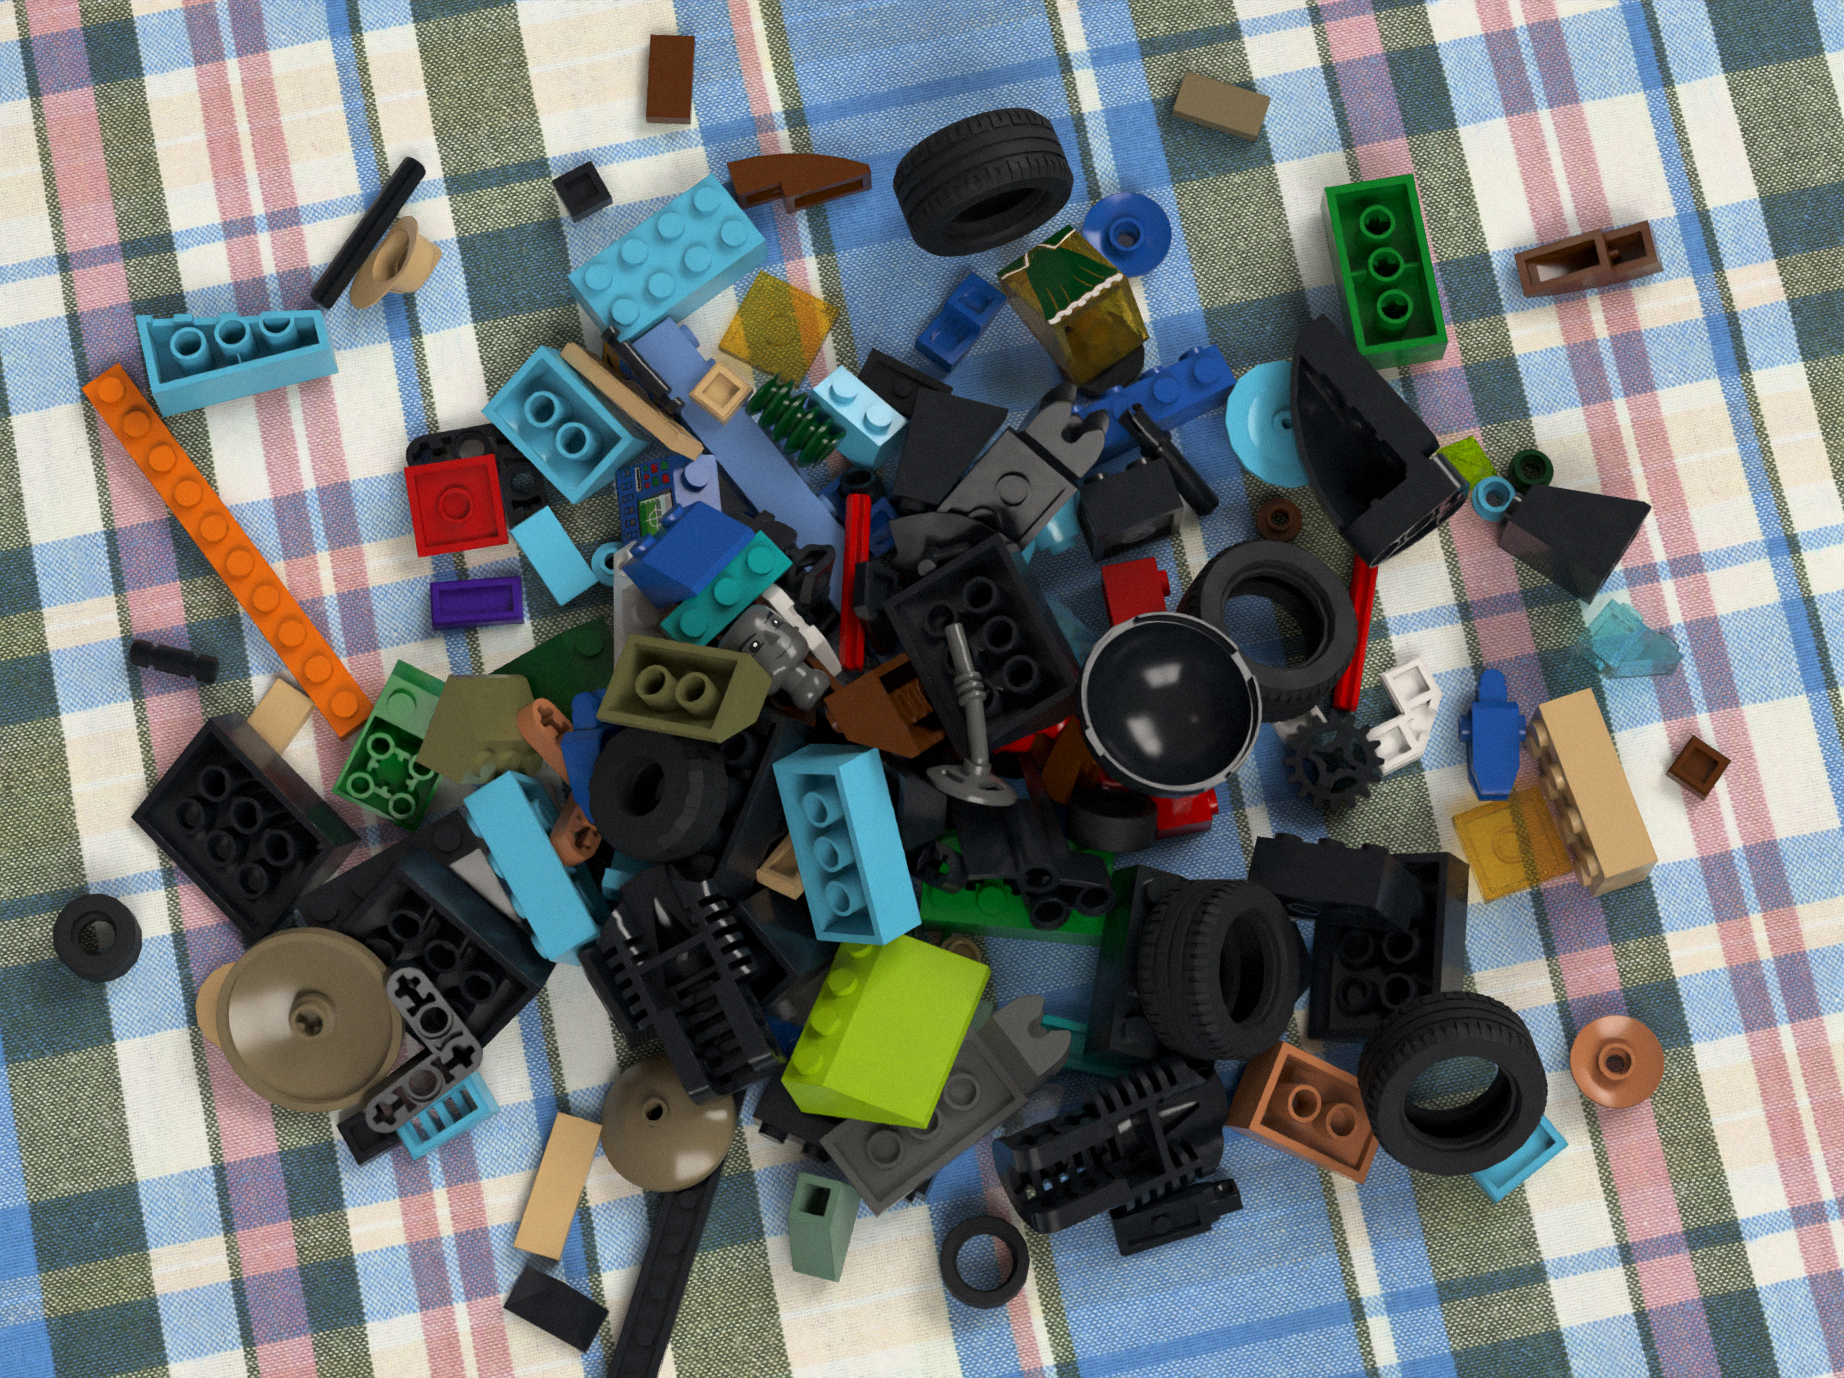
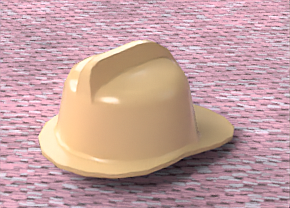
[350,216,442,309]

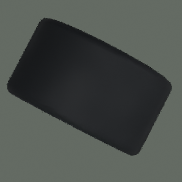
[53,893,142,983]

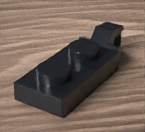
[1108,1178,1243,1257]

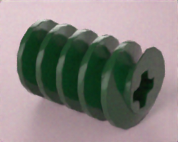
[745,371,847,469]

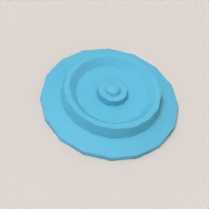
[1224,360,1308,489]

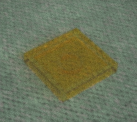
[718,270,840,389]
[1451,785,1573,905]

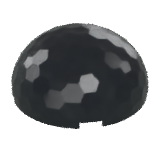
[1074,612,1262,799]

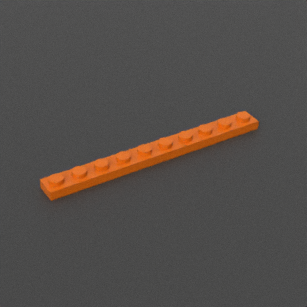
[81,363,374,742]

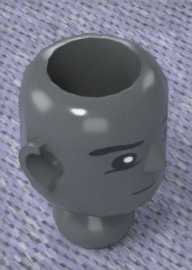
[717,604,831,711]

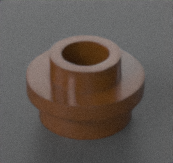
[1256,498,1302,543]

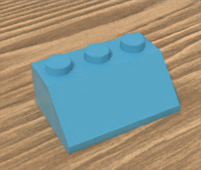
[481,345,651,505]

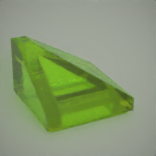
[1436,436,1497,490]

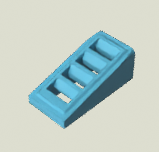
[396,1071,500,1160]

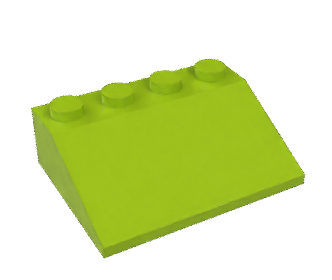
[781,934,992,1129]

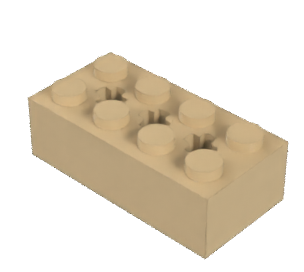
[1525,687,1658,898]

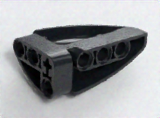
[1289,313,1470,568]

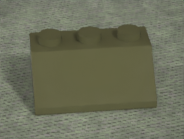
[596,633,773,743]
[416,674,543,785]

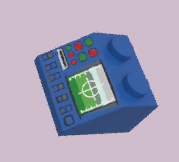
[615,454,722,548]

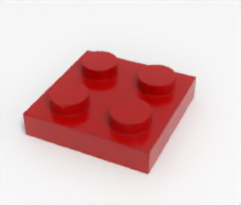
[404,453,509,558]

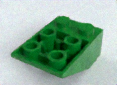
[331,659,445,833]

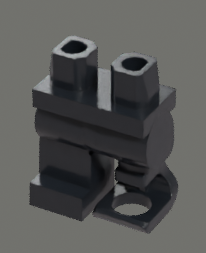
[728,509,836,627]

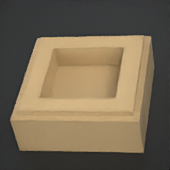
[689,361,754,426]

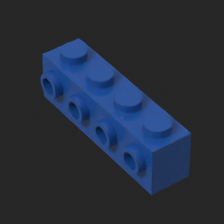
[1071,344,1237,471]

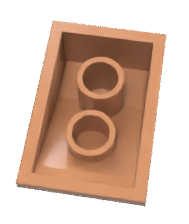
[1224,1040,1379,1184]

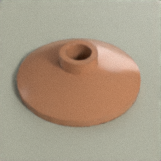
[1569,1015,1664,1109]

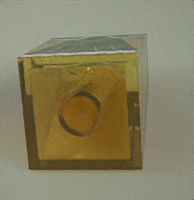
[996,224,1150,388]

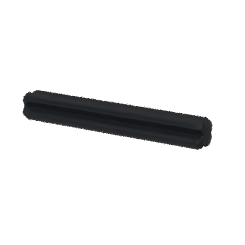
[310,156,426,309]

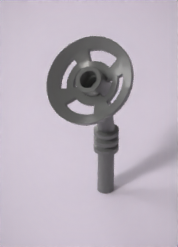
[925,623,1018,806]

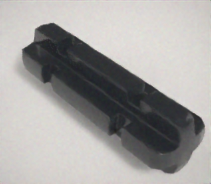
[129,639,220,683]

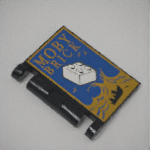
[601,325,685,425]

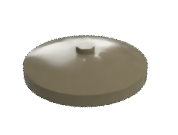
[216,927,406,1113]

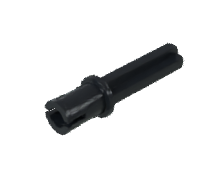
[1118,403,1219,516]

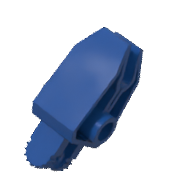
[1458,667,1526,801]
[560,688,627,823]

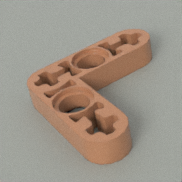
[516,698,602,867]

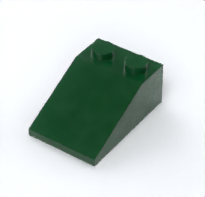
[488,616,614,724]

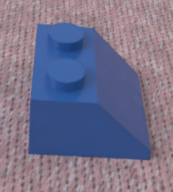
[621,501,756,610]

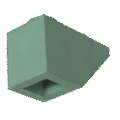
[787,1172,861,1283]

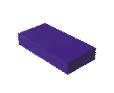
[430,575,525,631]

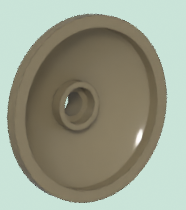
[600,1052,737,1192]

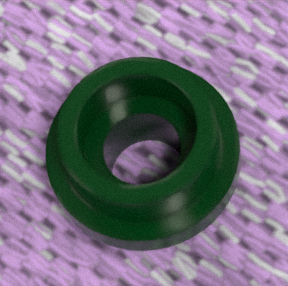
[1507,449,1554,494]

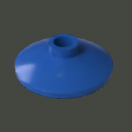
[1082,192,1172,278]

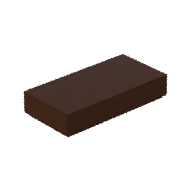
[646,35,696,124]

